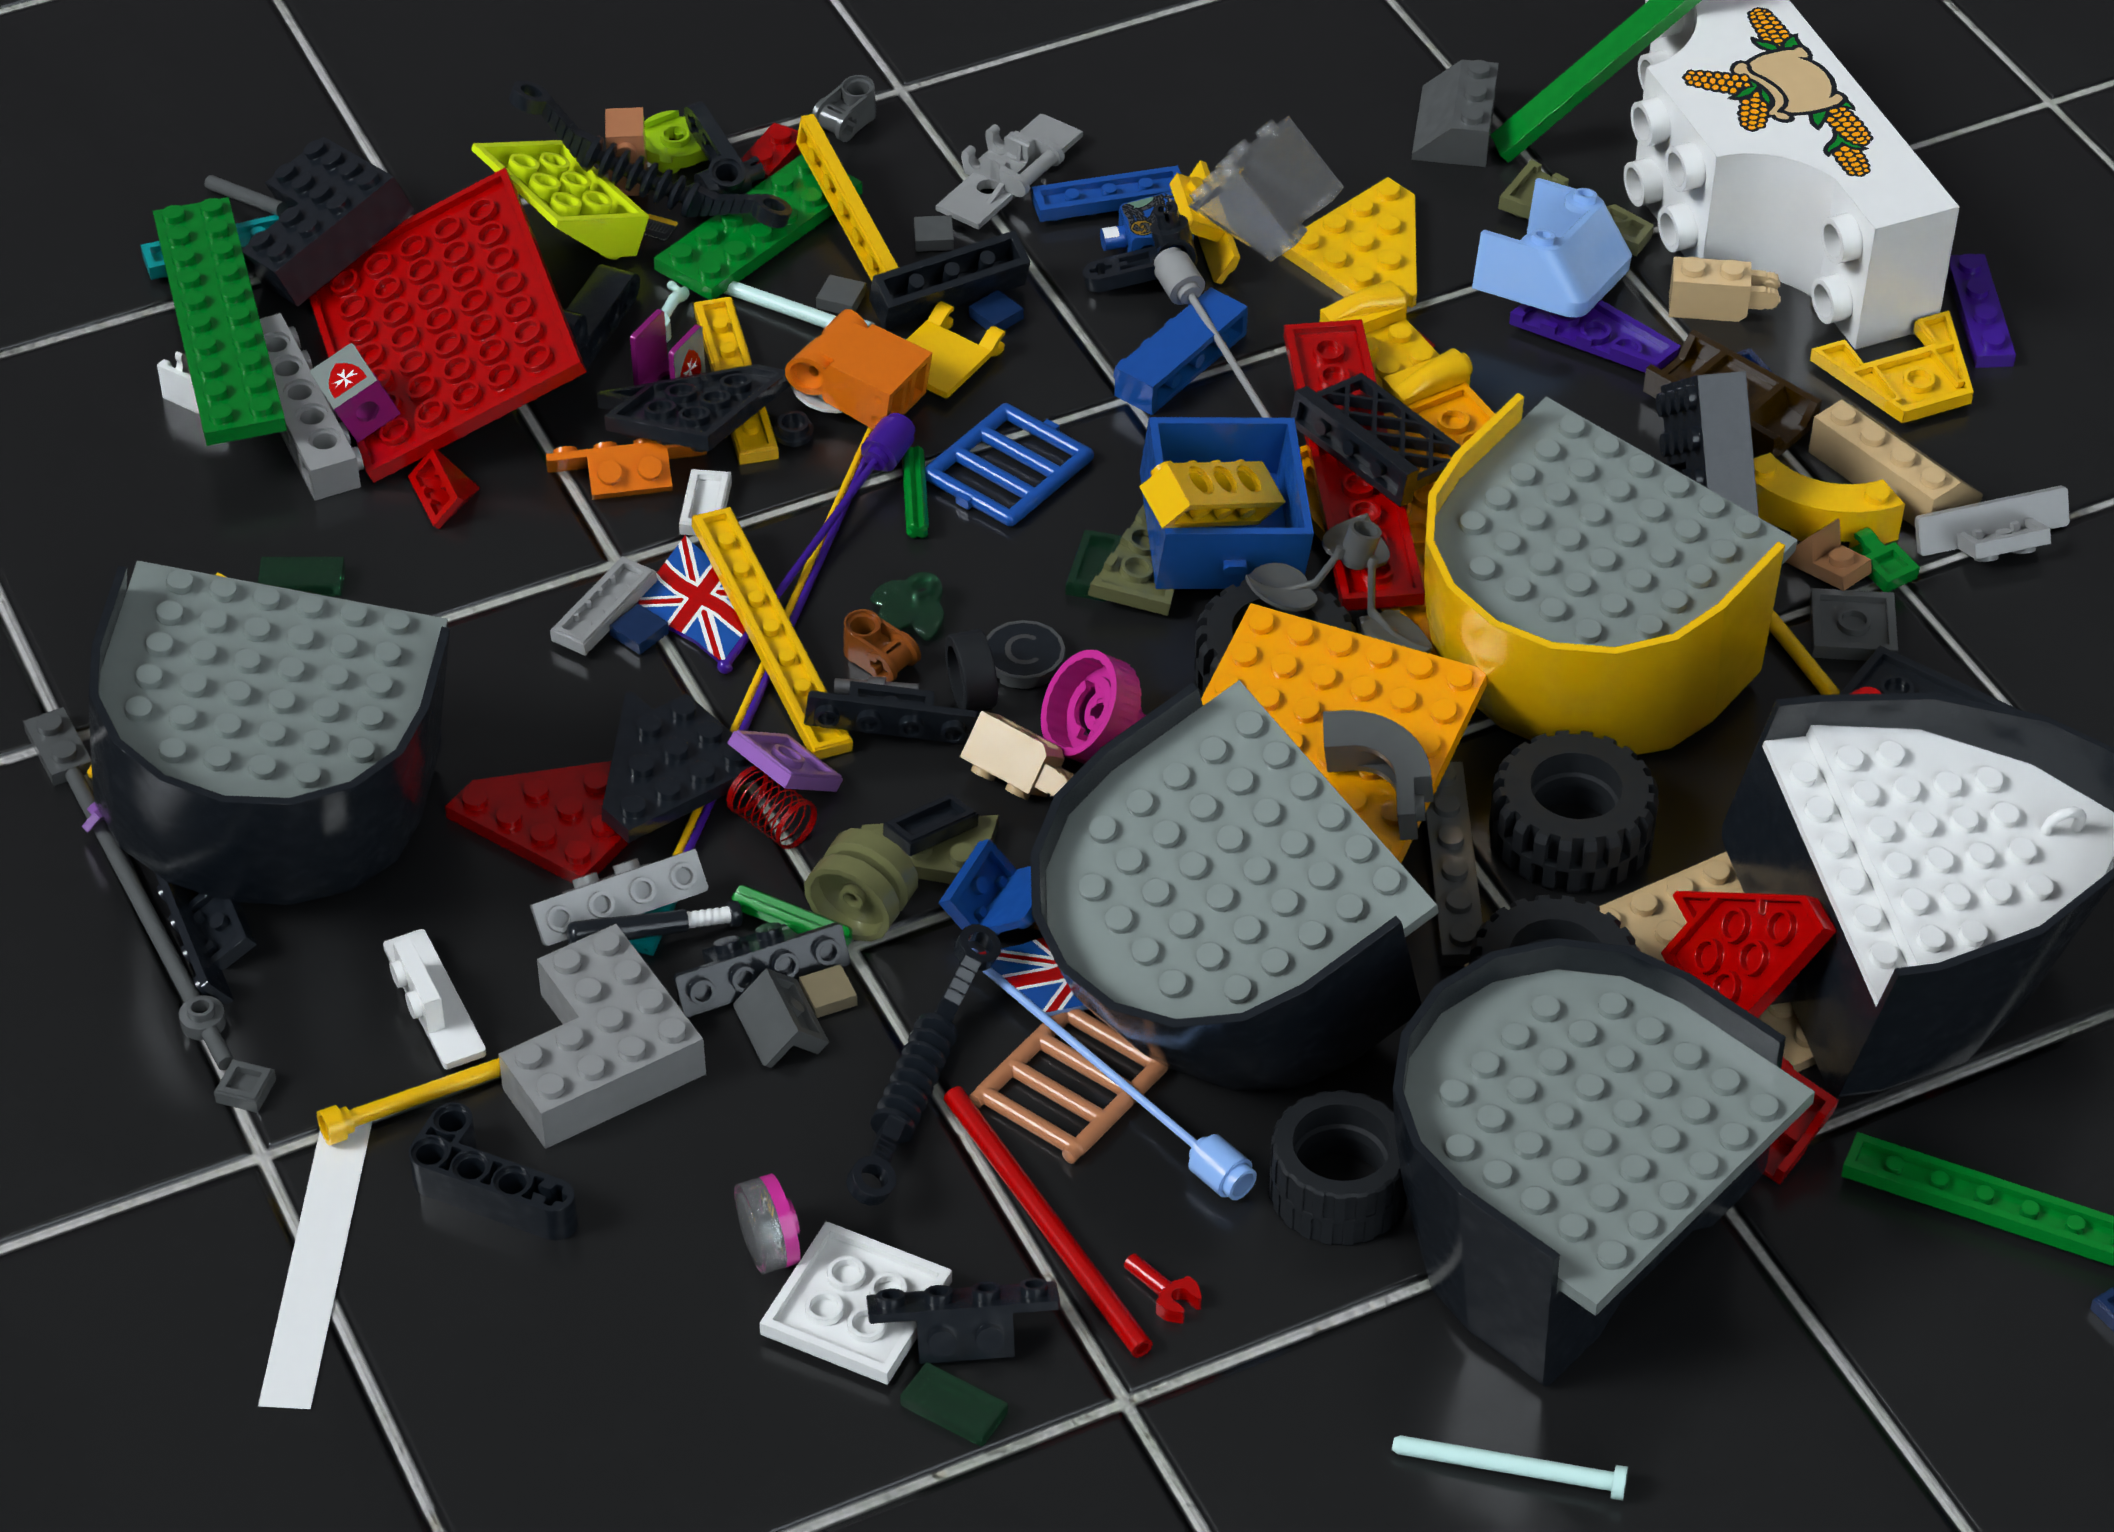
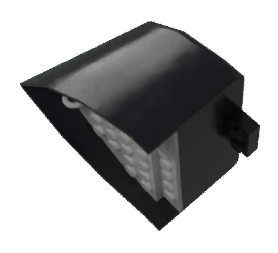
[1722,693,2114,1098]

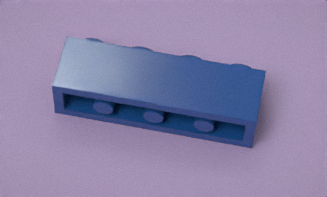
[1113,287,1248,415]

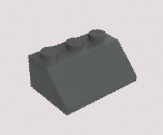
[1411,60,1499,167]

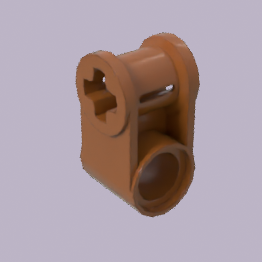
[843,609,921,682]

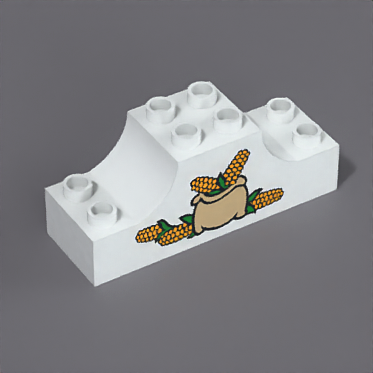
[1624,0,1960,350]

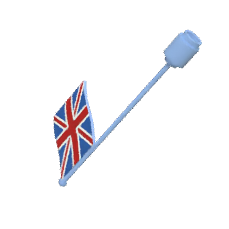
[971,937,1257,1200]

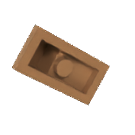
[1785,519,1872,591]

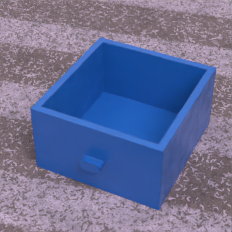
[1140,417,1314,589]

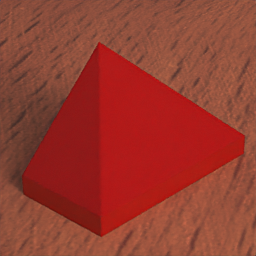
[408,448,480,529]

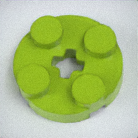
[644,110,708,174]

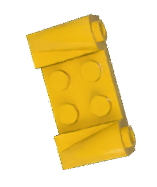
[1319,281,1473,405]

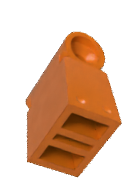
[785,309,933,429]

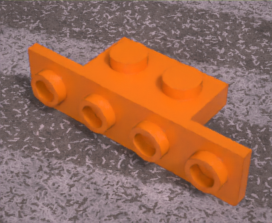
[546,438,707,500]

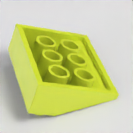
[471,140,649,260]

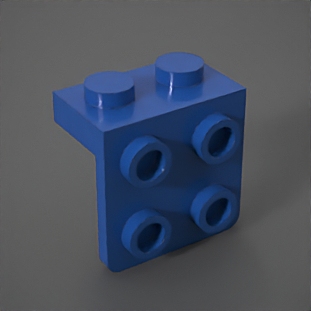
[938,839,1035,935]

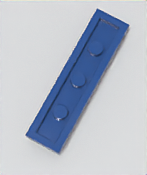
[1031,165,1181,222]

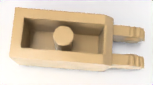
[1669,257,1781,322]
[960,711,1074,800]

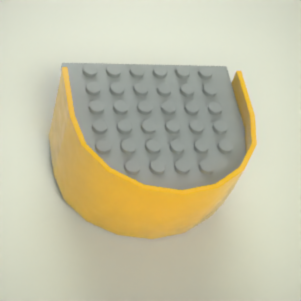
[1424,393,1798,755]

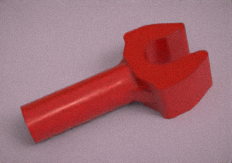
[1124,1253,1202,1324]

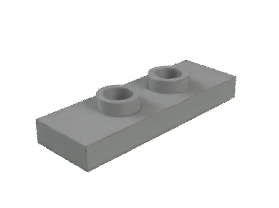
[550,556,657,656]

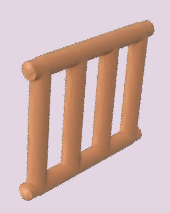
[969,1009,1169,1164]

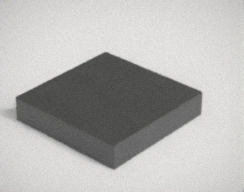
[1809,588,1898,661]

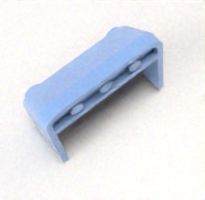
[1472,178,1632,317]

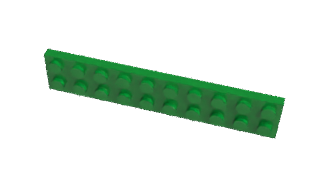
[153,197,287,446]

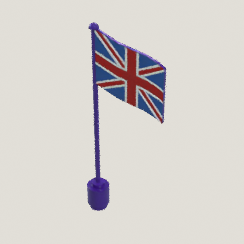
[637,413,916,674]

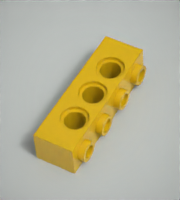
[1139,459,1285,528]

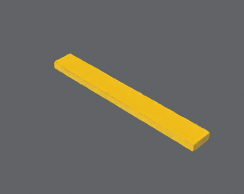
[691,507,853,760]

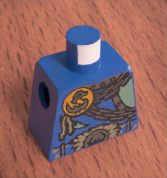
[1100,191,1194,253]

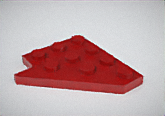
[445,761,629,884]
[1661,891,1837,1018]

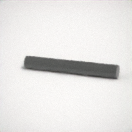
[205,175,288,217]

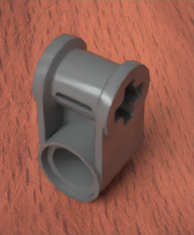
[812,75,877,142]

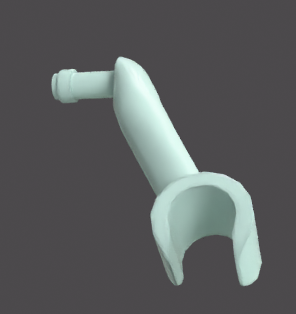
[661,281,690,342]

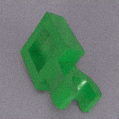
[1851,528,1920,592]

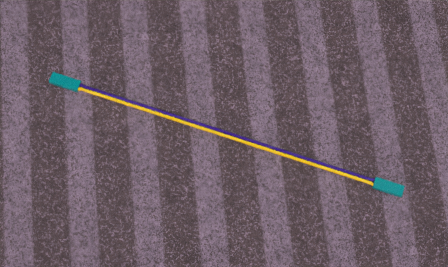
[629,338,906,956]

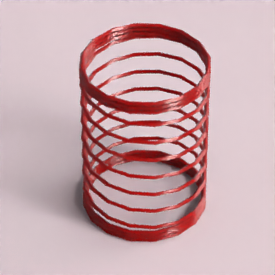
[727,765,817,849]

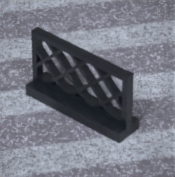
[1290,373,1461,507]

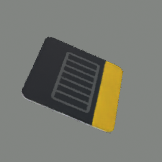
[644,214,678,240]

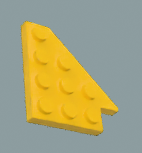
[1280,177,1417,308]

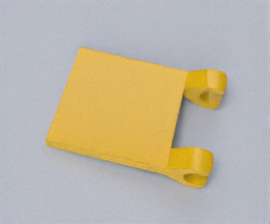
[906,301,1006,399]

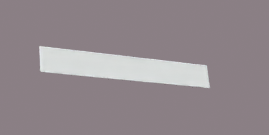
[258,1121,372,1409]

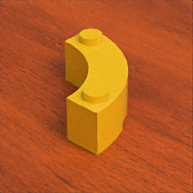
[1754,453,1905,548]

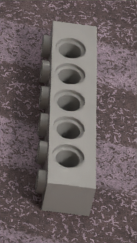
[260,313,364,501]

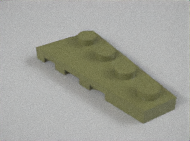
[1498,159,1654,256]
[1088,504,1174,616]

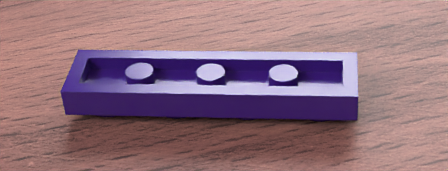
[1947,254,2016,368]

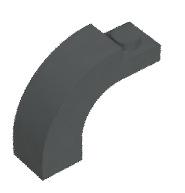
[1323,710,1434,840]

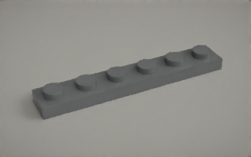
[1424,762,1483,966]

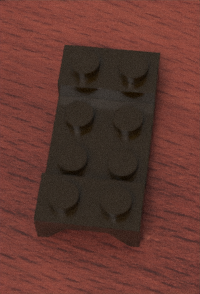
[1643,330,1822,459]

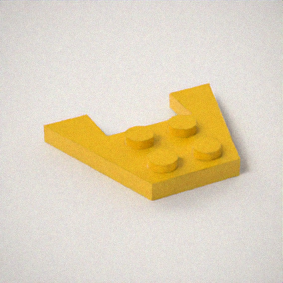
[1810,310,1974,423]

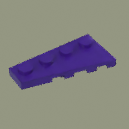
[1509,300,1681,373]

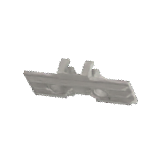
[936,113,1083,230]

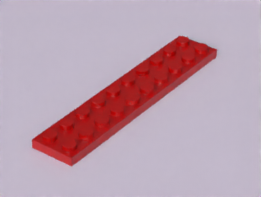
[1283,319,1425,611]

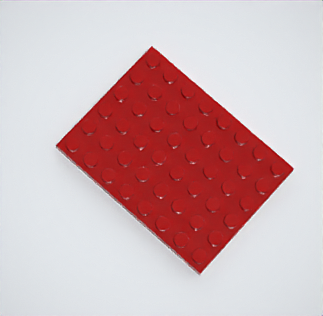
[309,167,587,483]

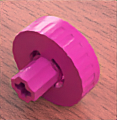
[1041,650,1146,764]

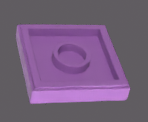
[727,730,843,792]

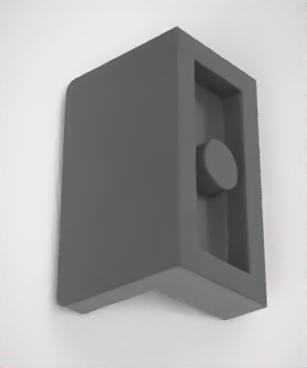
[733,968,829,1068]

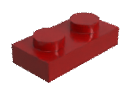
[741,123,801,183]

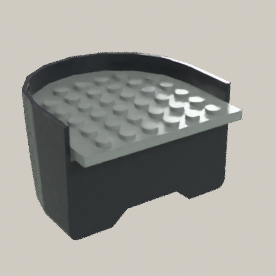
[89,560,450,905]
[1030,680,1439,1091]
[1393,938,1815,1387]

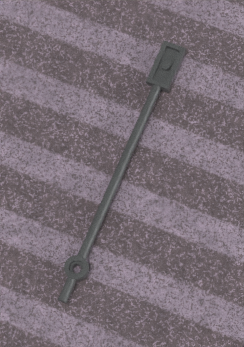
[23,707,235,1070]

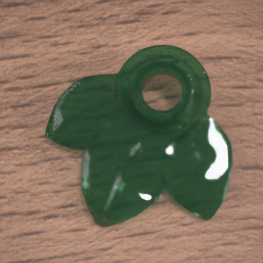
[870,572,945,641]

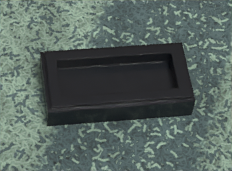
[883,793,979,856]

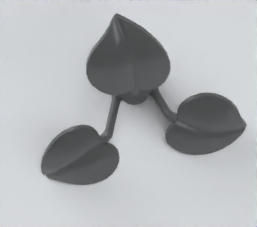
[1245,513,1433,653]

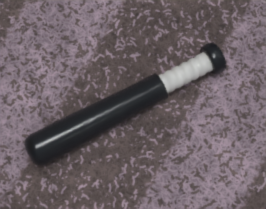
[566,901,743,944]

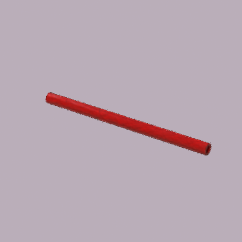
[944,1086,1153,1358]

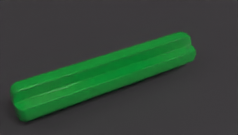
[902,446,929,539]
[732,885,853,947]

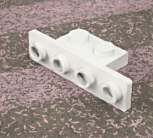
[383,929,486,1070]

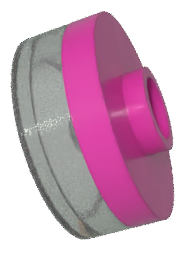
[734,1173,800,1275]

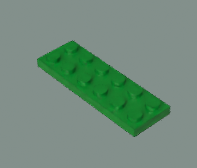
[654,154,862,300]

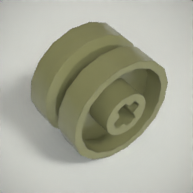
[804,828,918,942]

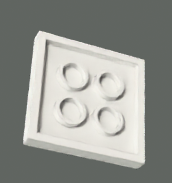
[759,1221,952,1385]

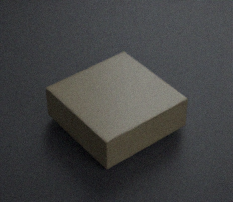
[799,964,857,1018]

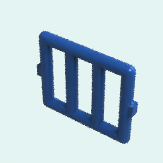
[925,403,1094,527]

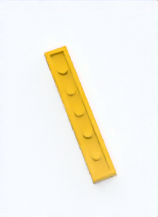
[796,114,899,281]
[694,297,779,465]

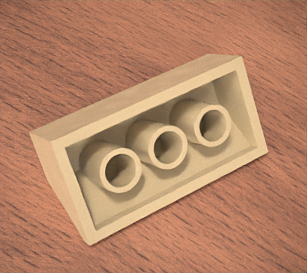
[1809,399,1983,527]

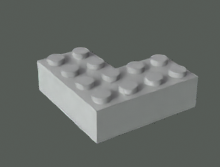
[498,924,706,1149]

